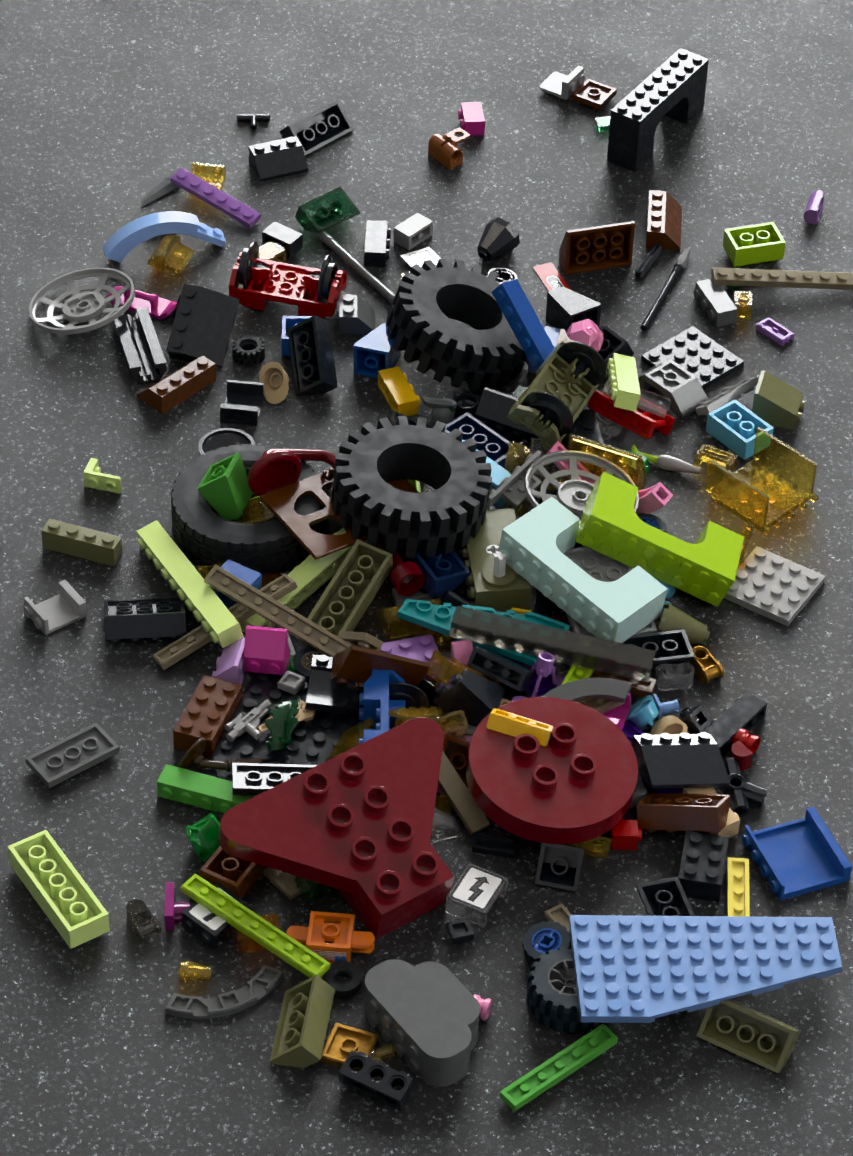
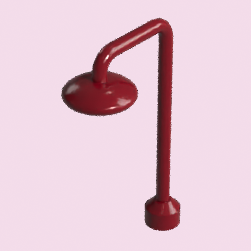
[247,448,426,596]

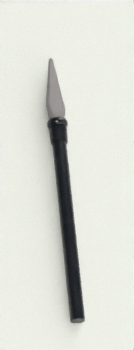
[640,246,691,331]

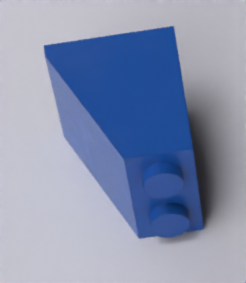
[353,323,401,379]

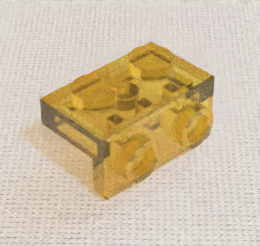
[191,162,226,190]

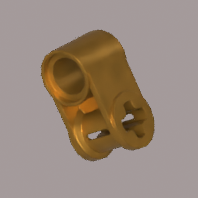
[689,646,724,685]

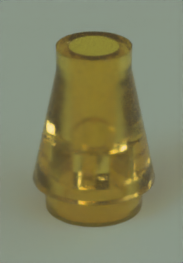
[178,959,212,982]

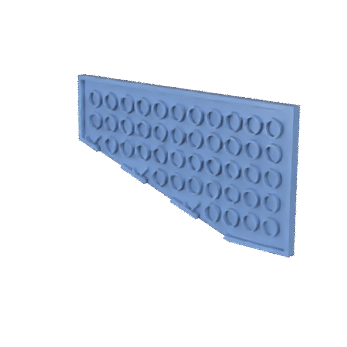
[569,915,842,1023]

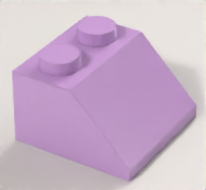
[212,637,246,685]

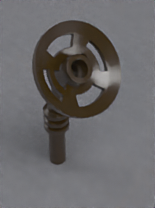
[177,738,263,772]

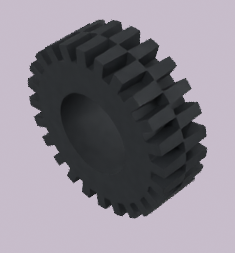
[386,259,538,390]
[331,416,492,558]

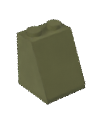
[752,371,806,430]

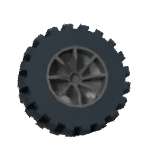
[527,947,599,1033]

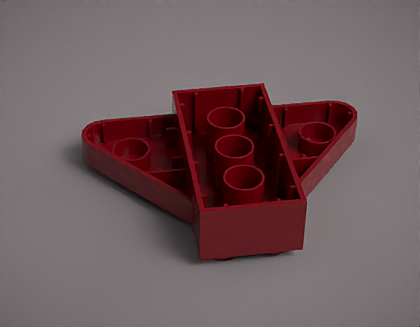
[218,717,454,940]

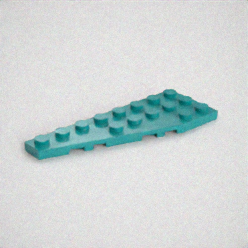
[397,599,570,666]

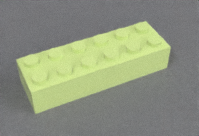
[8,830,110,949]

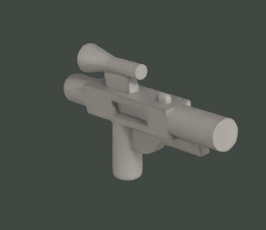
[224,699,272,742]

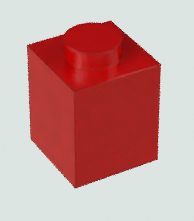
[611,820,642,850]

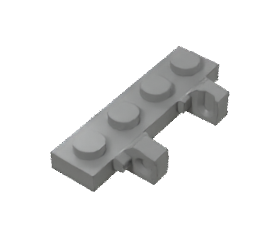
[695,376,758,416]

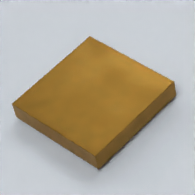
[320,1023,378,1071]

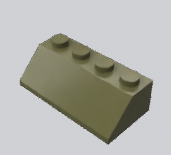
[269,975,335,1068]
[697,999,801,1073]

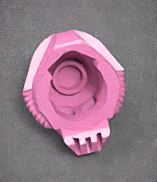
[566,319,603,352]

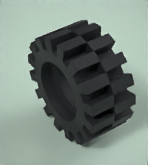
[232,334,265,366]

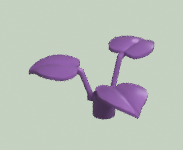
[502,652,566,702]

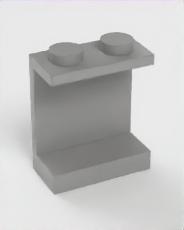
[23,580,87,635]

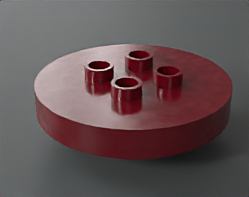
[466,697,638,844]

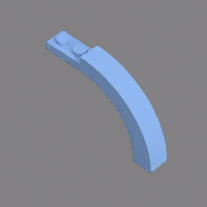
[102,211,226,263]

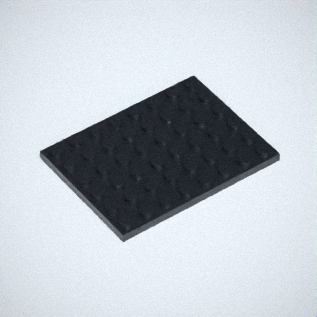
[202,673,363,781]

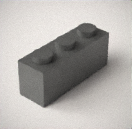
[693,278,737,327]

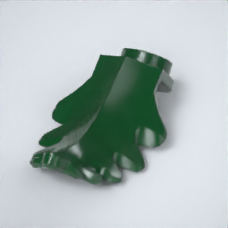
[265,700,300,750]

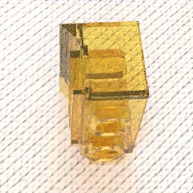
[693,444,738,481]

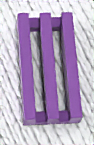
[756,317,795,346]

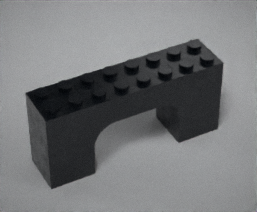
[607,48,709,172]

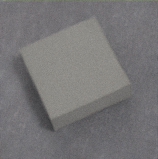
[277,670,305,695]

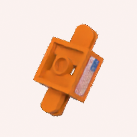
[286,911,375,963]

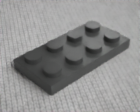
[26,723,120,788]

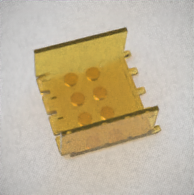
[706,427,819,535]

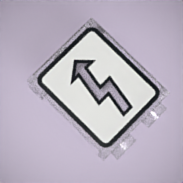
[445,863,508,928]

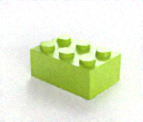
[723,222,786,267]

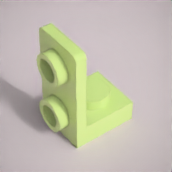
[83,458,122,493]

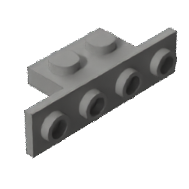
[487,450,542,509]

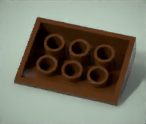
[559,221,635,275]
[331,645,431,690]

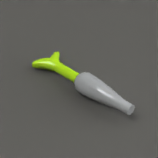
[631,444,702,475]

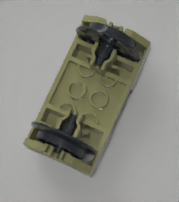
[507,339,607,451]

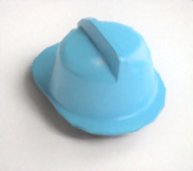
[627,695,659,728]

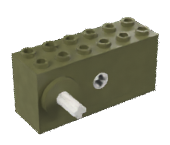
[456,508,532,612]

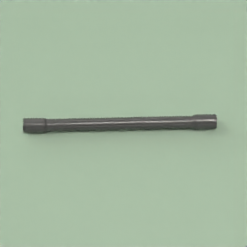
[317,230,395,304]

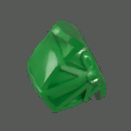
[185,813,220,862]

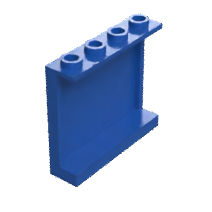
[742,806,852,900]

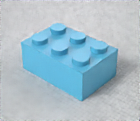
[706,399,774,460]

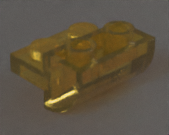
[147,235,195,276]

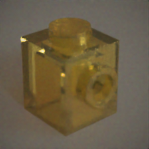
[733,291,752,319]

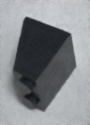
[546,286,601,333]
[433,669,506,727]

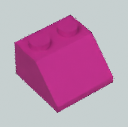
[243,625,290,675]

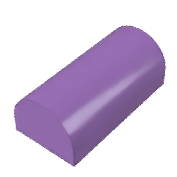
[804,191,824,224]

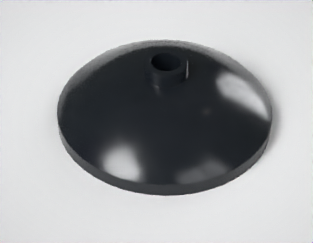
[198,428,255,455]

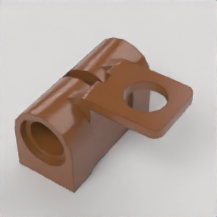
[428,128,470,170]

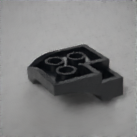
[305,655,364,714]

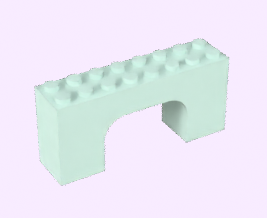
[498,497,668,650]

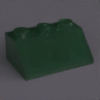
[295,186,360,233]

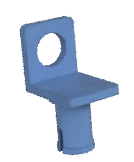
[638,694,680,730]

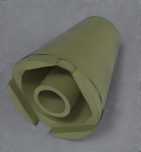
[655,602,710,645]

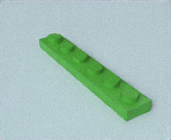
[500,1024,618,1112]

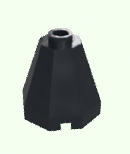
[477,217,520,261]

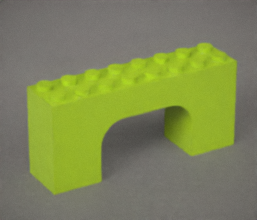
[575,472,744,607]

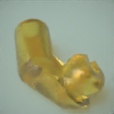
[369,1045,394,1062]

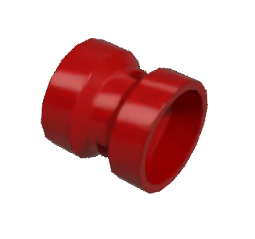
[732,728,761,755]

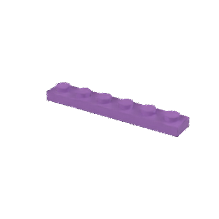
[170,167,261,228]

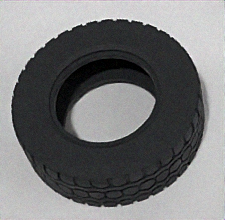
[171,444,323,575]

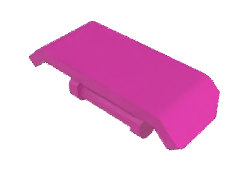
[107,286,177,320]

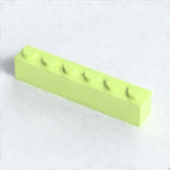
[607,353,641,412]

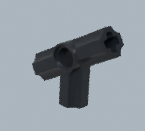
[723,758,767,817]

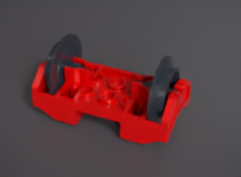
[229,241,347,318]

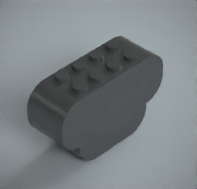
[364,959,480,1087]

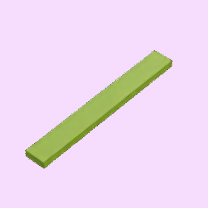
[181,873,331,978]

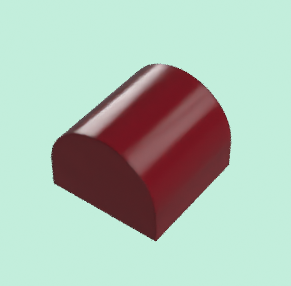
[730,741,752,771]

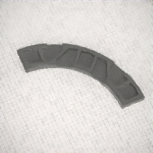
[541,678,632,703]
[165,965,284,1019]

